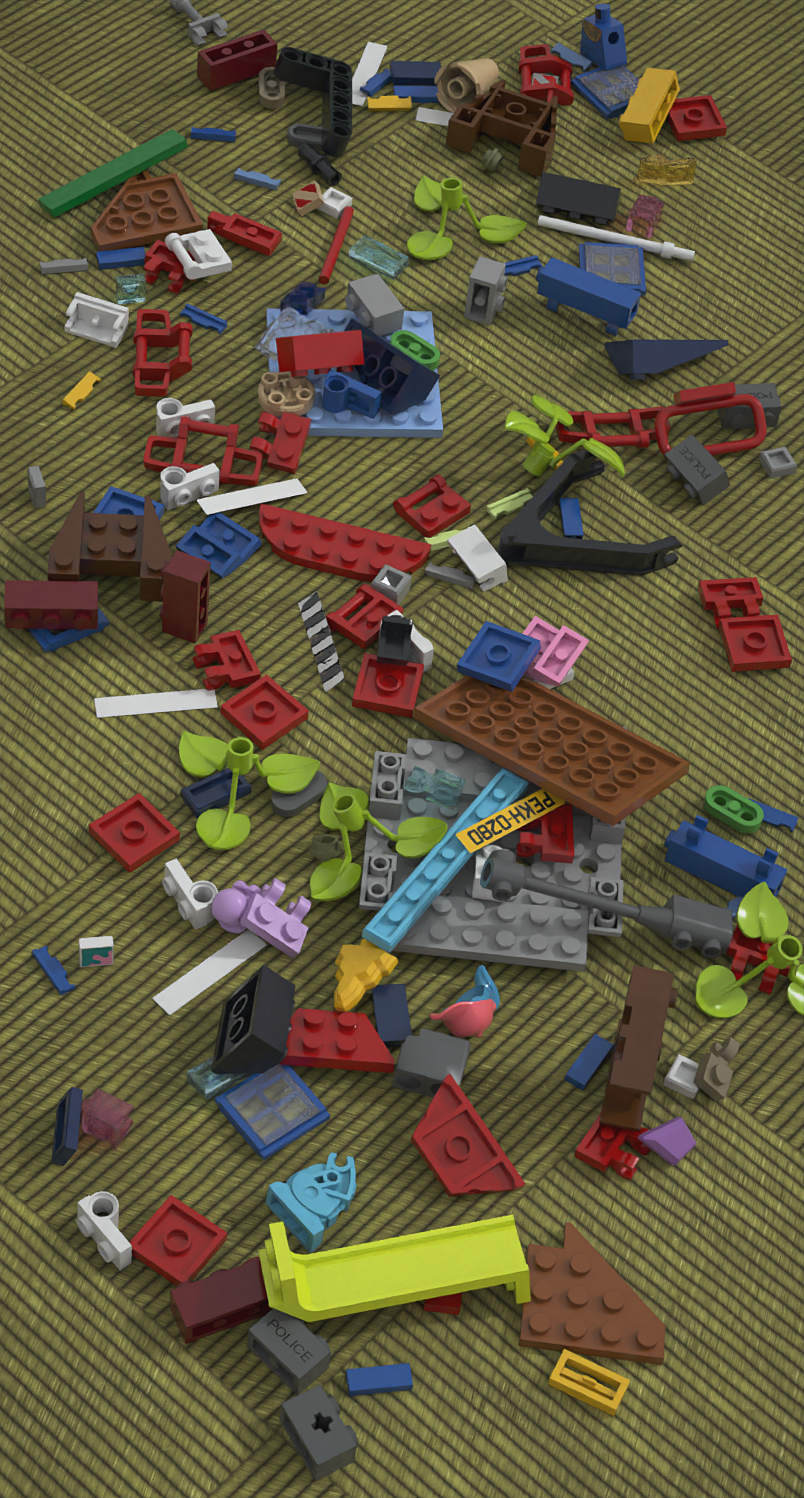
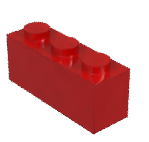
[276,330,364,377]

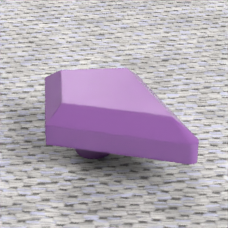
[638,1117,697,1166]

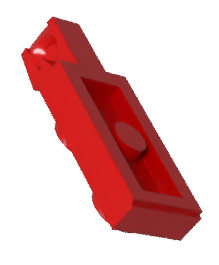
[207,211,282,257]

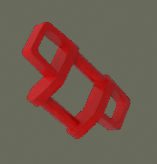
[518,44,574,106]
[132,309,193,397]
[555,406,670,448]
[143,416,262,486]

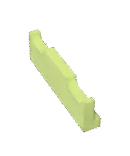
[486,488,533,520]
[424,527,469,551]

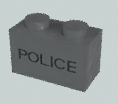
[717,383,782,429]
[665,435,730,505]
[247,1309,331,1396]

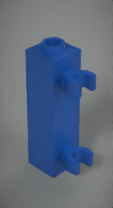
[536,257,641,336]
[664,815,788,897]

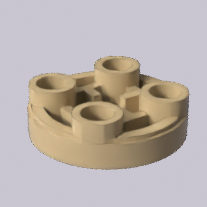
[258,371,315,418]

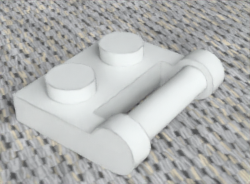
[165,229,232,279]

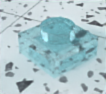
[116,273,146,305]

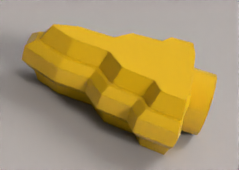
[334,939,398,1012]

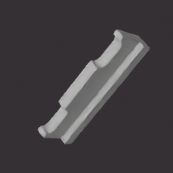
[39,258,88,274]
[425,562,476,589]

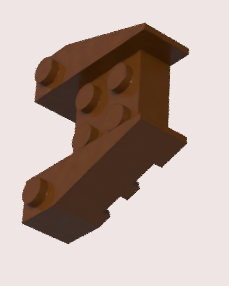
[445,79,558,177]
[48,492,172,602]
[599,965,678,1132]

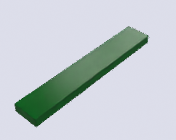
[38,129,188,218]

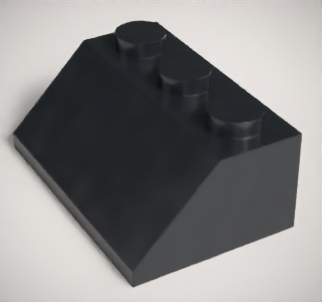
[536,172,622,225]
[211,965,296,1075]

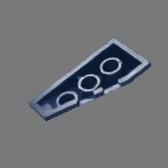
[344,318,440,415]
[605,339,728,380]

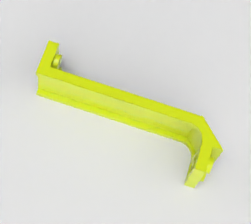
[258,1215,531,1322]

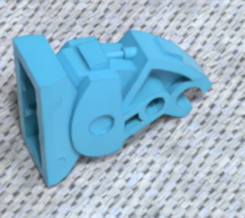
[265,1153,357,1253]

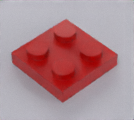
[666,95,727,141]
[719,614,792,672]
[352,653,424,718]
[220,674,309,750]
[89,793,180,873]
[129,1195,228,1286]

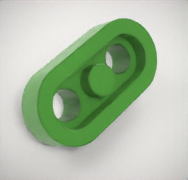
[390,330,440,370]
[704,785,764,833]

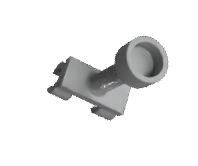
[170,0,228,46]

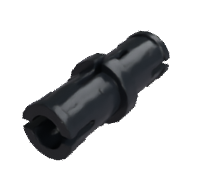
[298,143,342,187]

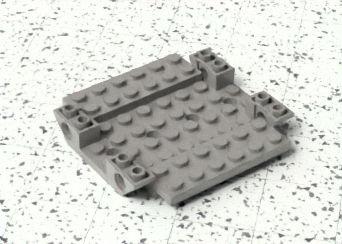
[359,738,626,972]

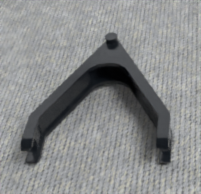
[497,449,682,576]

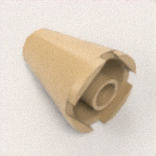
[435,58,499,113]

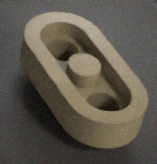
[259,67,285,109]

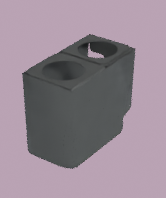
[392,1028,471,1098]

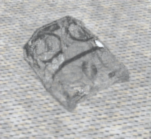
[255,306,334,362]

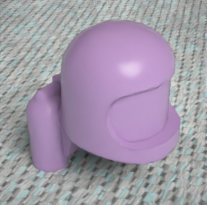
[211,880,261,934]

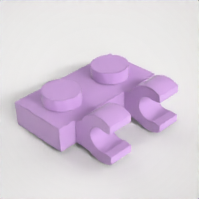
[240,878,311,958]

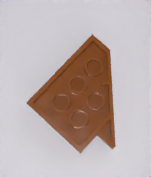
[91,169,203,252]
[519,1222,665,1365]

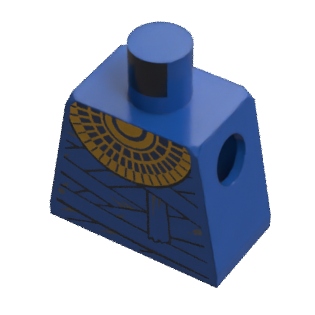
[580,4,627,70]

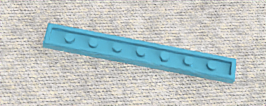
[362,767,529,953]

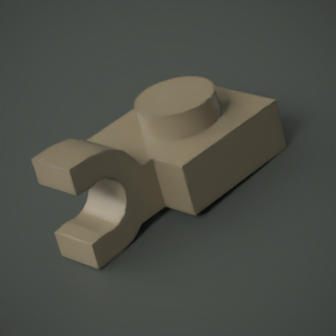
[693,1037,740,1101]

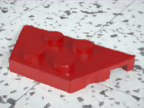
[279,1008,395,1073]
[410,1074,525,1197]

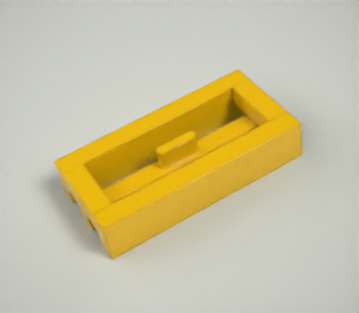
[548,1349,630,1416]

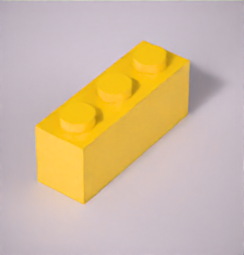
[619,68,680,144]

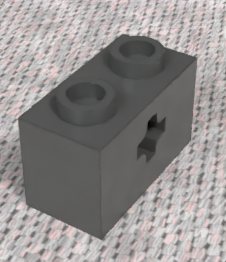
[280,1385,358,1481]

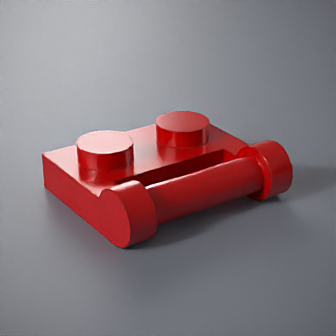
[393,474,471,538]
[325,584,404,650]

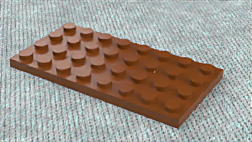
[414,675,690,826]

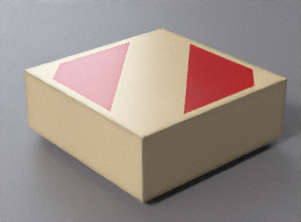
[292,180,324,216]

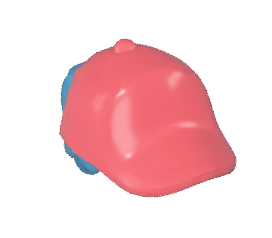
[429,965,500,1038]

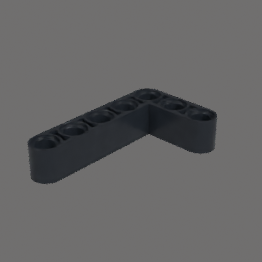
[273,47,352,158]

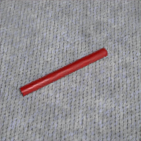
[318,206,354,284]

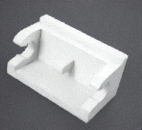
[65,292,129,348]
[447,525,508,591]

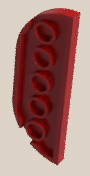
[259,503,432,582]

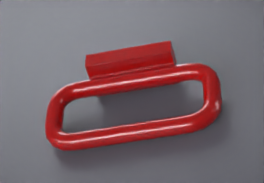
[655,382,767,458]

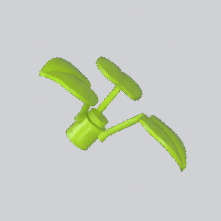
[407,175,527,260]
[504,395,625,478]
[179,731,320,850]
[310,782,448,901]
[695,882,804,1019]

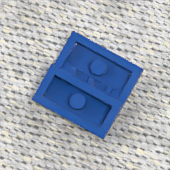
[176,512,262,578]

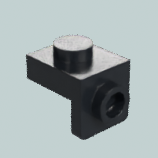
[377,615,413,666]

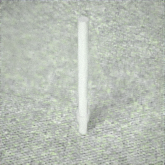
[537,215,695,262]

